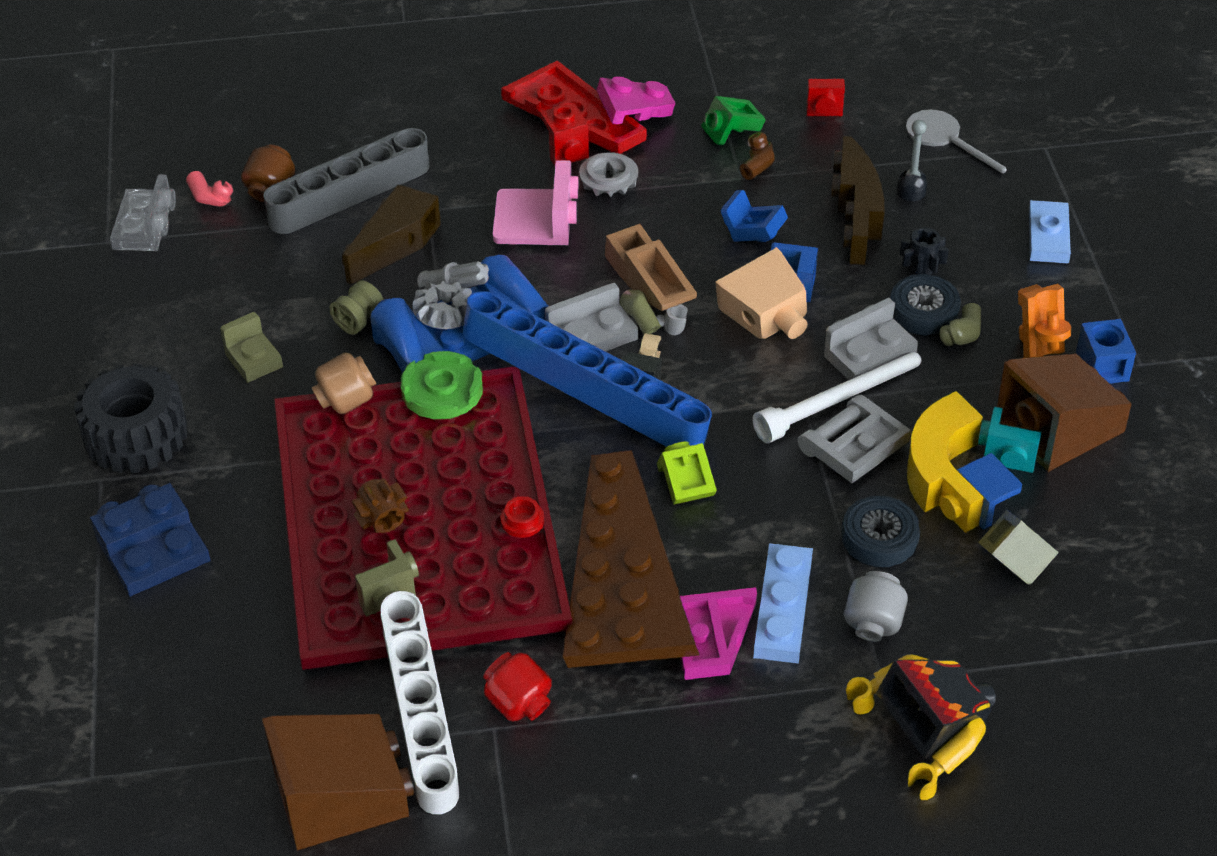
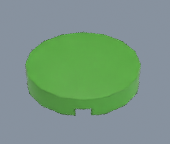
[401,351,483,420]

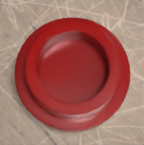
[500,496,544,538]

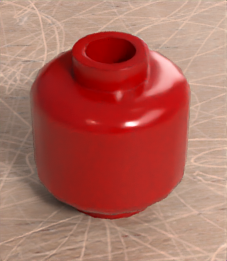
[483,652,552,721]

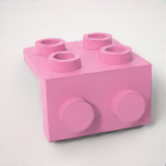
[493,161,579,245]

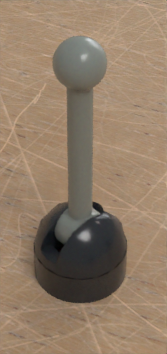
[897,120,927,201]

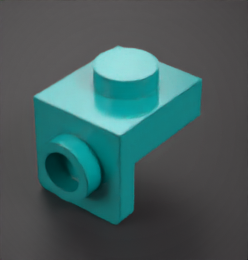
[978,406,1041,473]

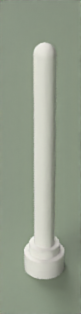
[753,352,921,444]

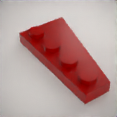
[501,61,646,154]

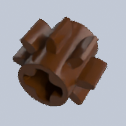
[352,478,409,533]

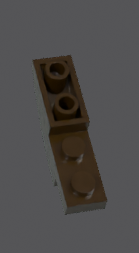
[831,136,885,265]

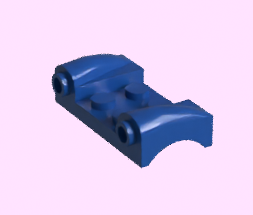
[370,255,549,373]

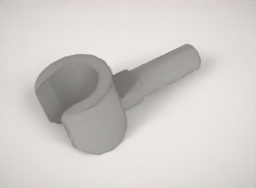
[631,304,688,335]

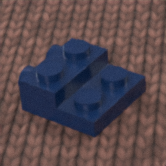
[90,483,211,597]

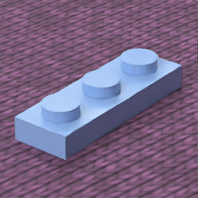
[753,543,813,664]

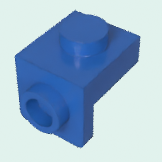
[721,190,788,242]

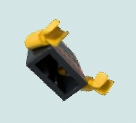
[846,654,996,800]

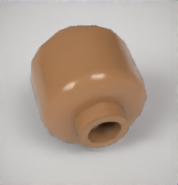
[311,352,376,414]

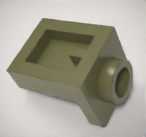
[220,312,283,383]

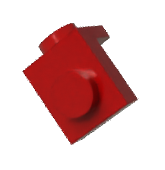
[541,103,589,166]

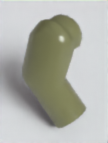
[939,303,981,347]

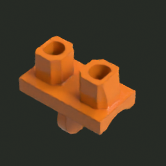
[1018,283,1071,358]

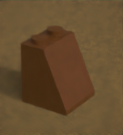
[997,354,1132,472]
[262,714,414,851]

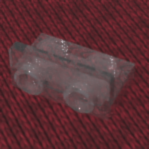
[110,174,176,251]

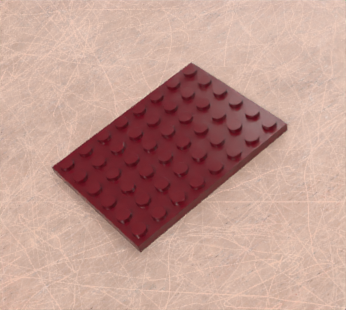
[275,366,572,670]

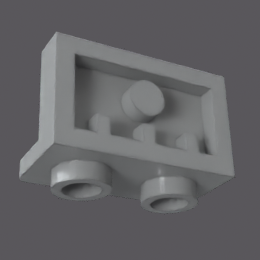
[545,283,638,352]
[824,298,918,380]

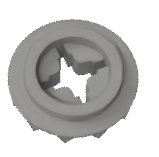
[579,153,638,197]
[413,279,472,329]

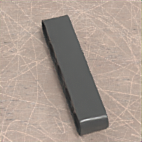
[264,128,429,234]

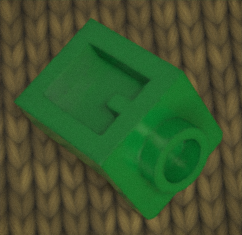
[702,96,766,145]

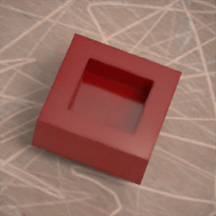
[806,79,845,116]

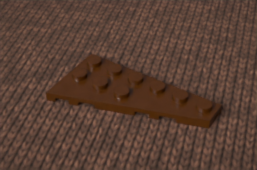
[563,450,700,668]

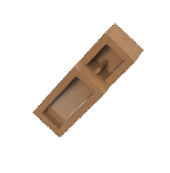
[605,224,697,311]

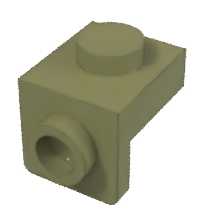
[355,539,419,617]

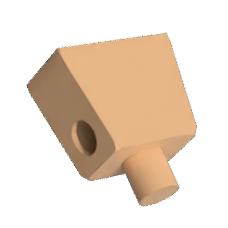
[716,247,808,339]

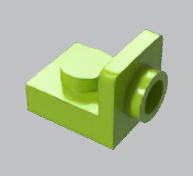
[657,441,717,505]

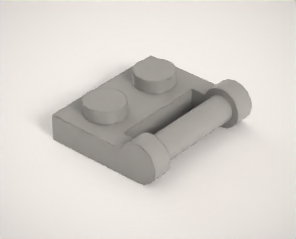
[798,395,911,483]

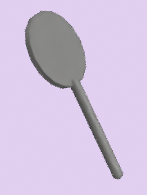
[906,109,1007,173]

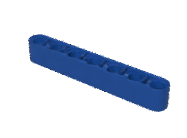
[463,291,712,447]

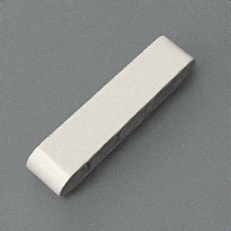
[381,591,459,814]

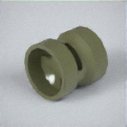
[329,280,384,335]

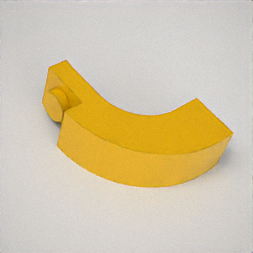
[907,391,984,533]

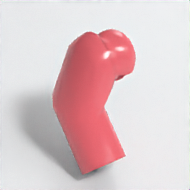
[186,171,233,207]

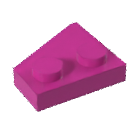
[597,77,675,124]
[680,587,757,680]

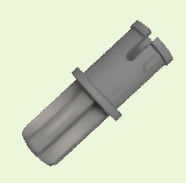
[417,261,489,288]

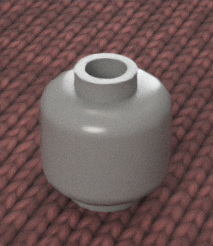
[844,571,908,642]

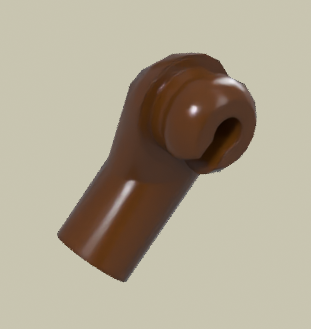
[740,132,775,180]

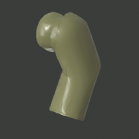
[620,289,661,335]

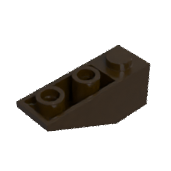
[342,184,441,284]

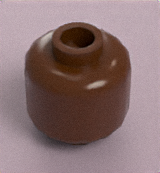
[241,144,295,202]

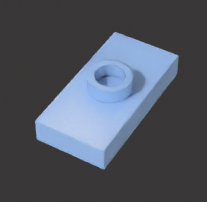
[1029,200,1071,263]

